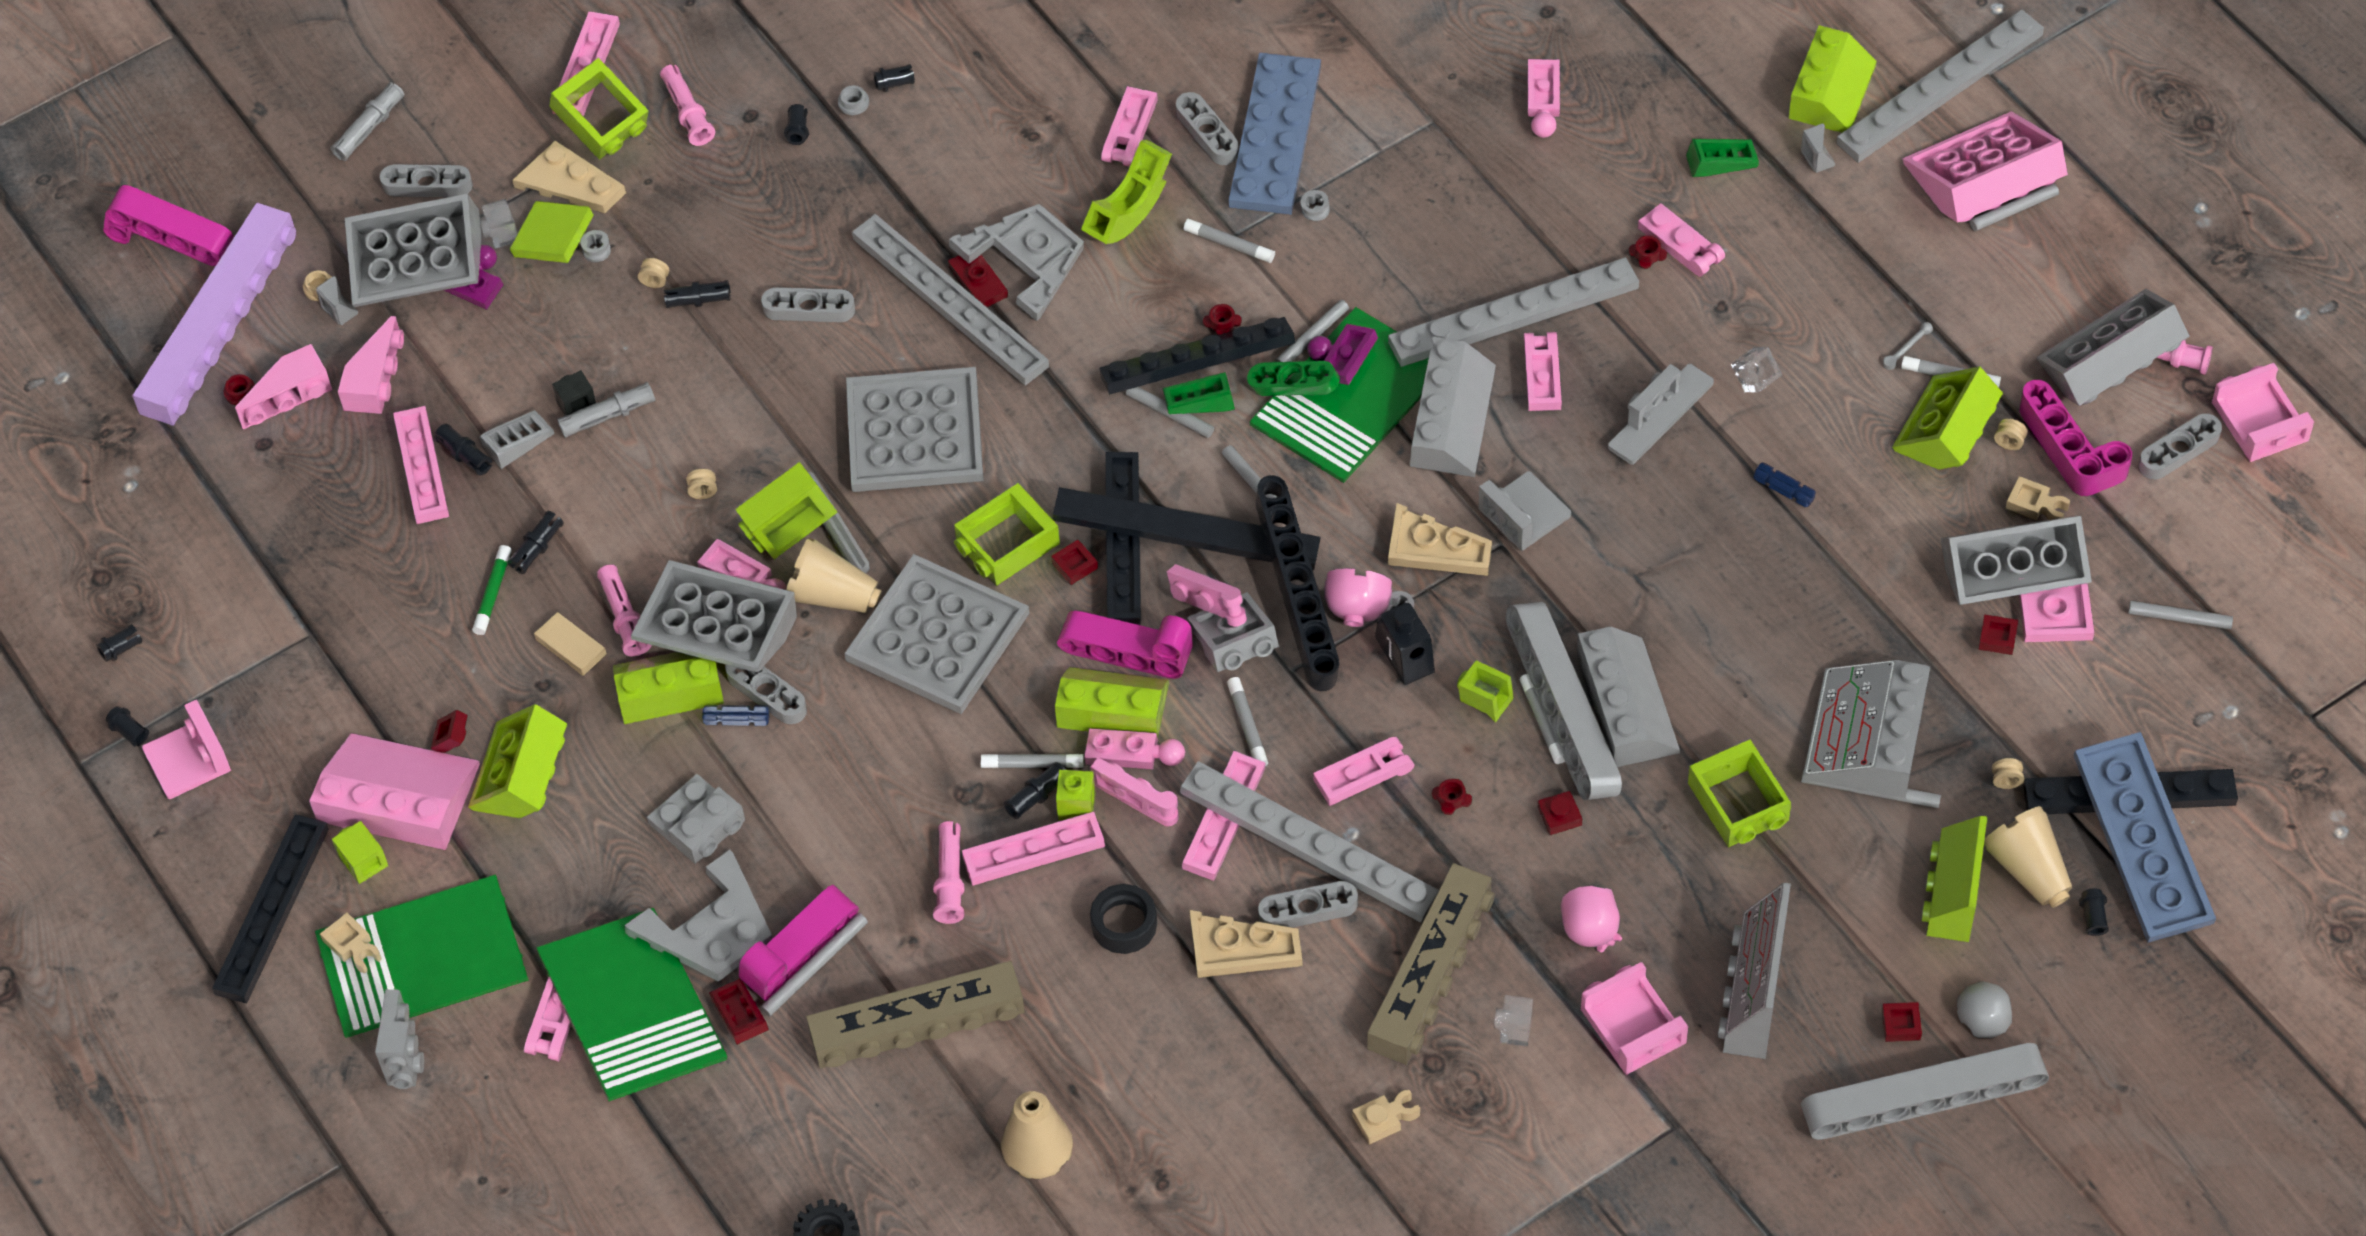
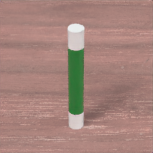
[472,545,512,635]

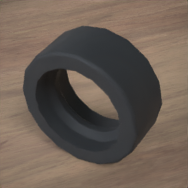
[1090,884,1157,954]

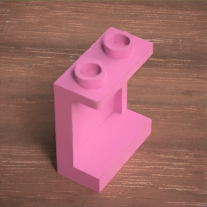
[2212,363,2314,462]
[1581,962,1688,1075]

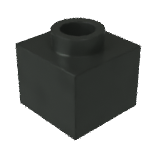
[552,370,596,416]

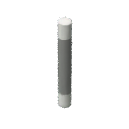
[1184,218,1275,263]
[1901,356,2001,388]
[1519,674,1565,764]
[1227,677,1268,766]
[981,754,1084,768]

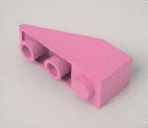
[338,316,404,414]
[235,344,332,429]

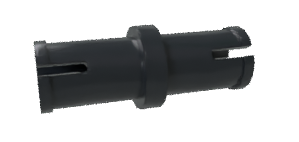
[664,280,731,309]
[434,423,492,476]
[507,511,564,574]
[1004,762,1066,820]

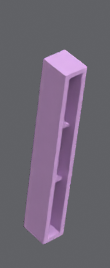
[132,203,296,425]

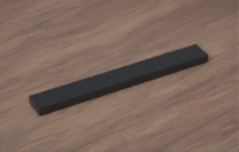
[1052,487,1321,570]

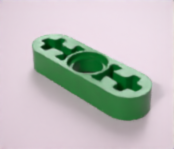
[1247,361,1340,396]

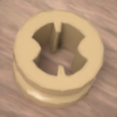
[638,258,670,288]
[1994,419,2028,450]
[686,469,717,499]
[1992,758,2024,789]

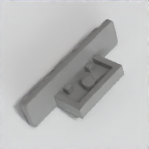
[1608,364,1714,465]

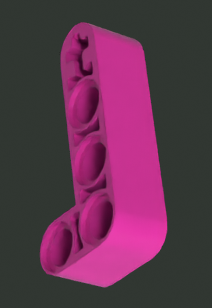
[103,185,234,266]
[2019,380,2132,496]
[1057,610,1193,679]
[739,884,859,1001]

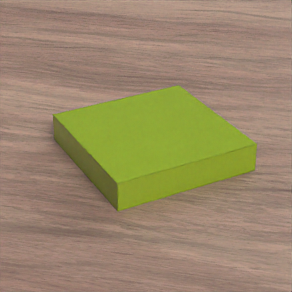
[510,201,594,263]

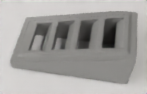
[479,410,555,469]

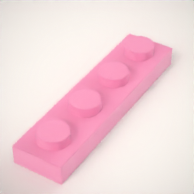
[552,12,620,117]
[393,406,449,524]
[1182,751,1266,881]
[962,812,1105,886]

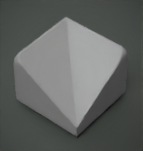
[1801,124,1836,173]
[316,276,358,325]

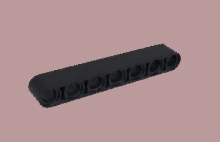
[1256,475,1340,691]

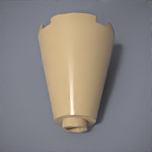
[786,538,882,613]
[1984,806,2073,908]
[1001,1091,1073,1179]

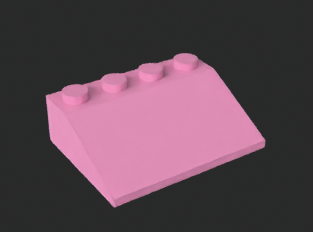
[1903,111,2068,223]
[309,733,480,850]

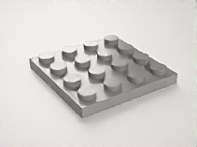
[846,367,984,492]
[844,554,1030,714]

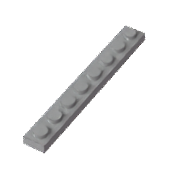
[1837,10,2044,163]
[852,214,1049,386]
[1388,257,1639,367]
[1180,761,1439,923]

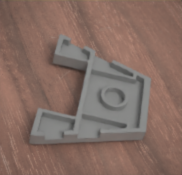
[949,204,1084,321]
[625,849,772,981]

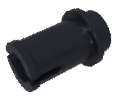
[873,64,915,92]
[784,104,809,145]
[96,624,142,662]
[106,706,149,747]
[2079,888,2109,936]

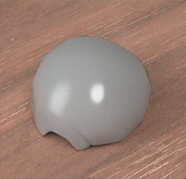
[1957,981,2012,1038]

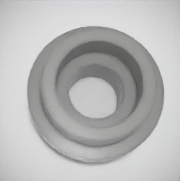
[838,85,869,115]

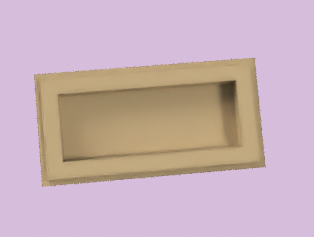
[534,612,607,676]

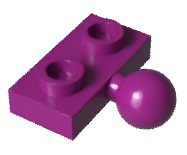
[444,245,503,310]
[1307,324,1378,385]

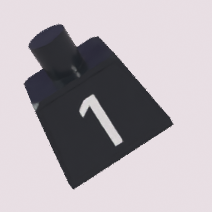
[1375,603,1435,685]

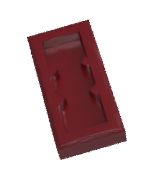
[948,255,1008,307]
[709,978,769,1045]

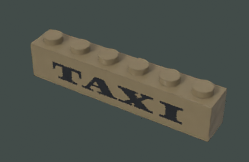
[1367,863,1495,1065]
[806,960,1025,1068]

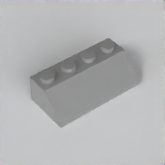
[2036,289,2190,406]
[1410,337,1496,477]
[1940,516,2092,605]
[1577,627,1680,767]

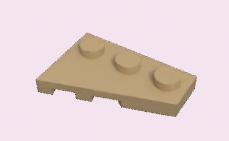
[512,141,626,213]
[1388,503,1492,576]
[1190,910,1303,978]

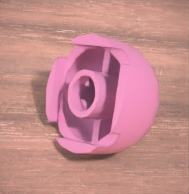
[1324,568,1392,627]

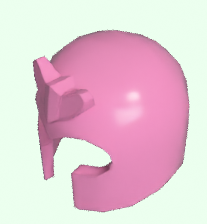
[1561,886,1622,953]

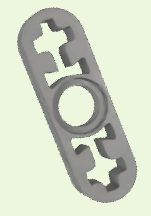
[1176,92,1238,165]
[380,164,473,197]
[761,287,855,322]
[2138,414,2222,480]
[725,664,807,724]
[1258,881,1358,928]

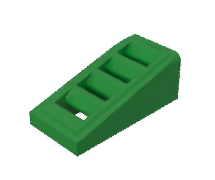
[1686,139,1759,177]
[1163,372,1235,414]

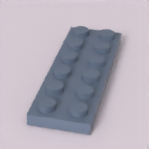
[1229,53,1321,215]
[2073,732,2216,943]

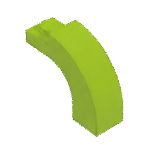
[1081,139,1172,244]

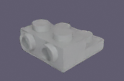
[1187,592,1279,672]
[647,774,745,864]
[375,989,424,1089]

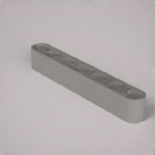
[1506,602,1622,800]
[1800,1043,2049,1140]

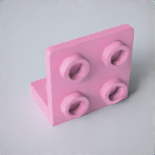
[142,699,231,799]

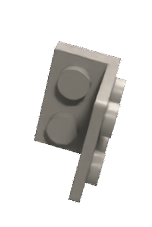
[1478,471,1571,551]

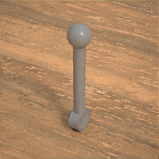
[1883,322,1933,370]

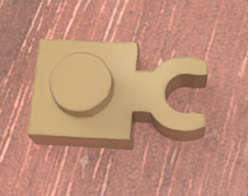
[2006,476,2070,520]
[320,913,382,973]
[1352,1090,1420,1145]

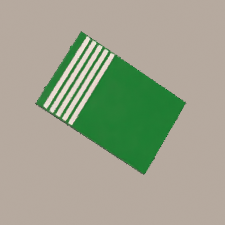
[1250,307,1429,483]
[315,874,529,1038]
[537,908,728,1102]

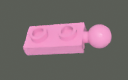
[1528,59,1560,138]
[697,539,787,590]
[1084,729,1185,769]

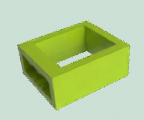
[549,58,649,160]
[735,462,838,560]
[954,483,1060,586]
[1688,739,1791,848]

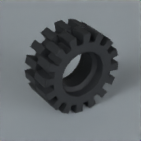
[793,1199,861,1236]

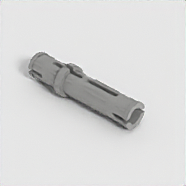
[330,82,405,161]
[557,382,656,438]

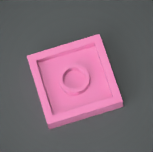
[2019,578,2094,642]

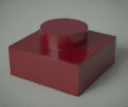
[1051,539,1098,585]
[1979,614,2018,655]
[431,710,468,753]
[1537,791,1583,835]
[1882,1002,1922,1042]

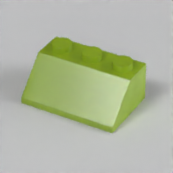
[1789,25,1877,133]
[1892,366,2003,470]
[613,652,724,724]
[1055,667,1169,738]
[468,704,567,818]
[1922,816,1987,942]

